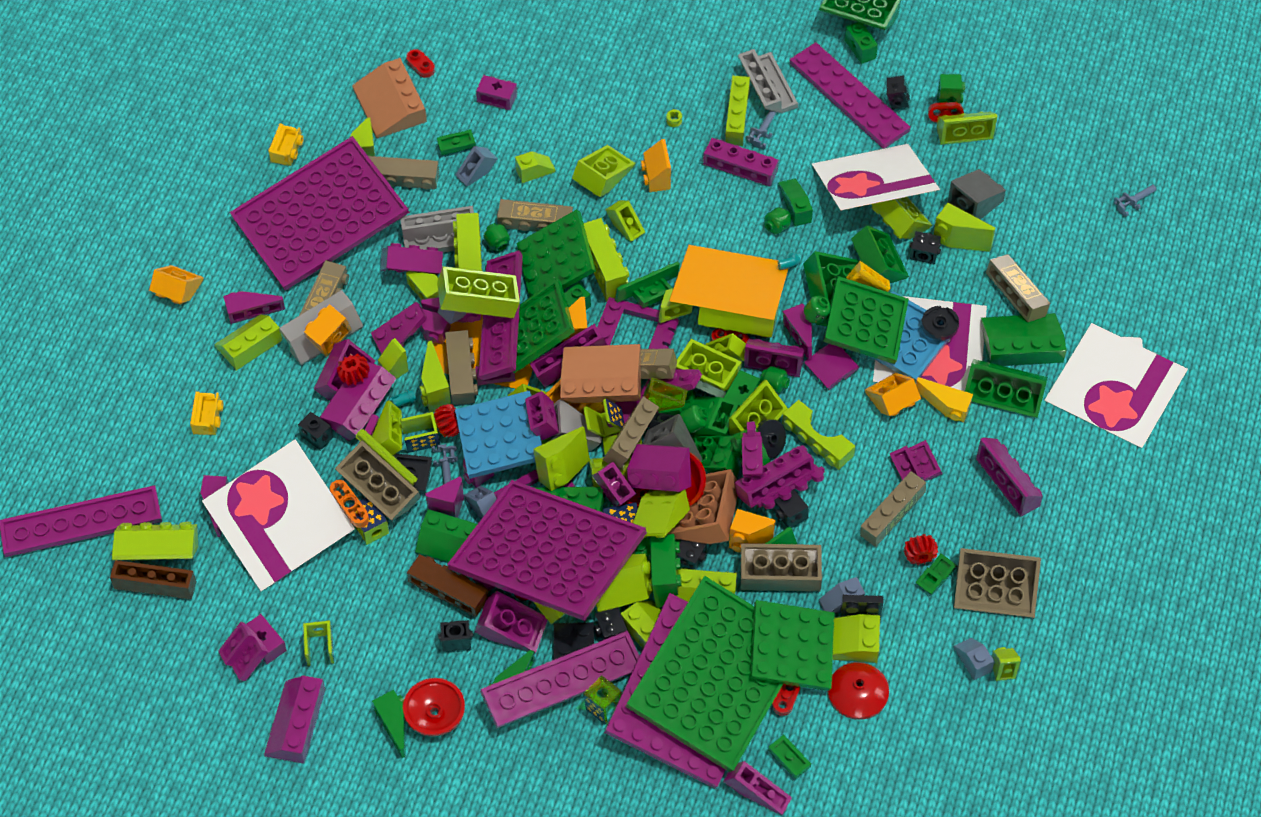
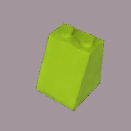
[596,554,653,612]

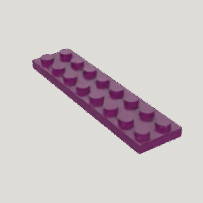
[789,42,911,149]
[479,250,523,381]
[0,485,163,557]
[480,631,640,728]

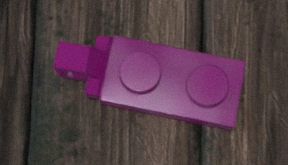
[742,422,763,477]

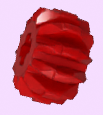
[336,353,370,386]
[434,404,460,437]
[904,534,938,565]

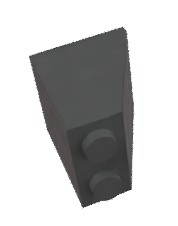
[947,169,1006,220]
[643,414,702,461]

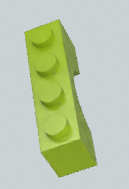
[725,75,750,146]
[782,400,856,470]

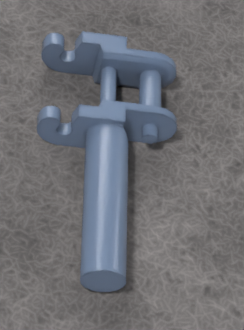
[745,110,776,149]
[1114,185,1156,217]
[431,444,458,484]

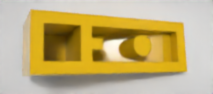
[916,377,973,422]

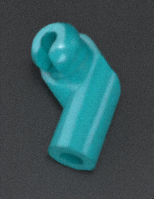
[777,253,800,270]

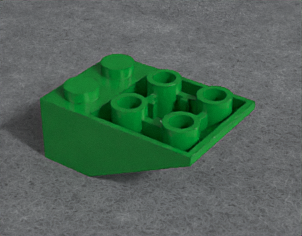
[690,397,739,436]
[691,436,742,479]

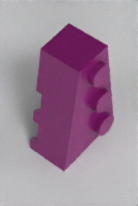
[380,243,443,275]

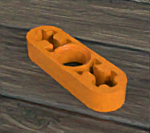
[330,480,369,528]

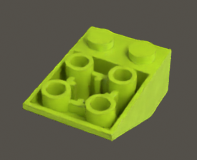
[633,489,690,538]

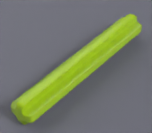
[356,429,418,486]

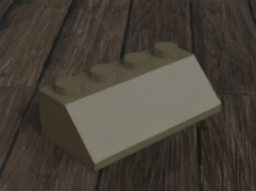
[335,441,421,521]
[741,544,822,592]

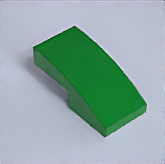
[916,553,957,595]

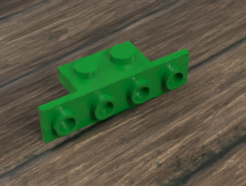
[615,261,680,308]

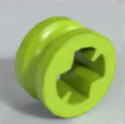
[666,109,682,127]

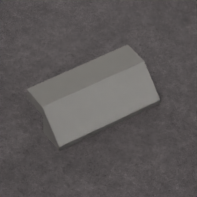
[738,49,798,113]
[400,206,474,252]
[279,290,363,366]

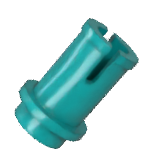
[391,389,416,407]

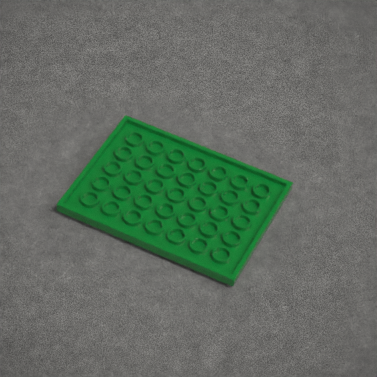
[625,576,783,772]

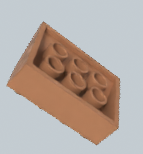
[352,58,427,138]
[561,344,641,404]
[668,469,738,544]

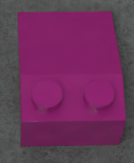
[474,591,548,654]

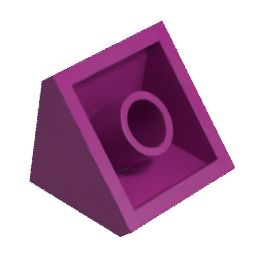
[425,476,464,518]

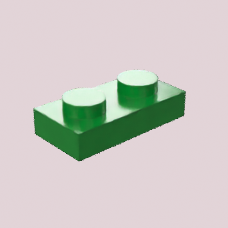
[436,129,476,155]
[768,735,812,779]

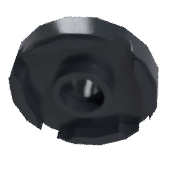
[921,306,959,340]
[757,419,786,458]

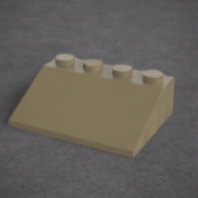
[954,548,1041,618]

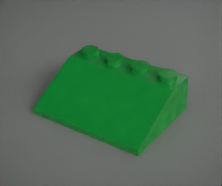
[819,0,901,30]
[803,251,860,326]
[981,313,1067,366]

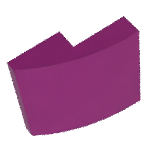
[804,344,860,390]
[889,440,943,481]
[218,622,268,681]

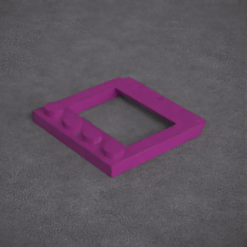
[597,297,679,349]

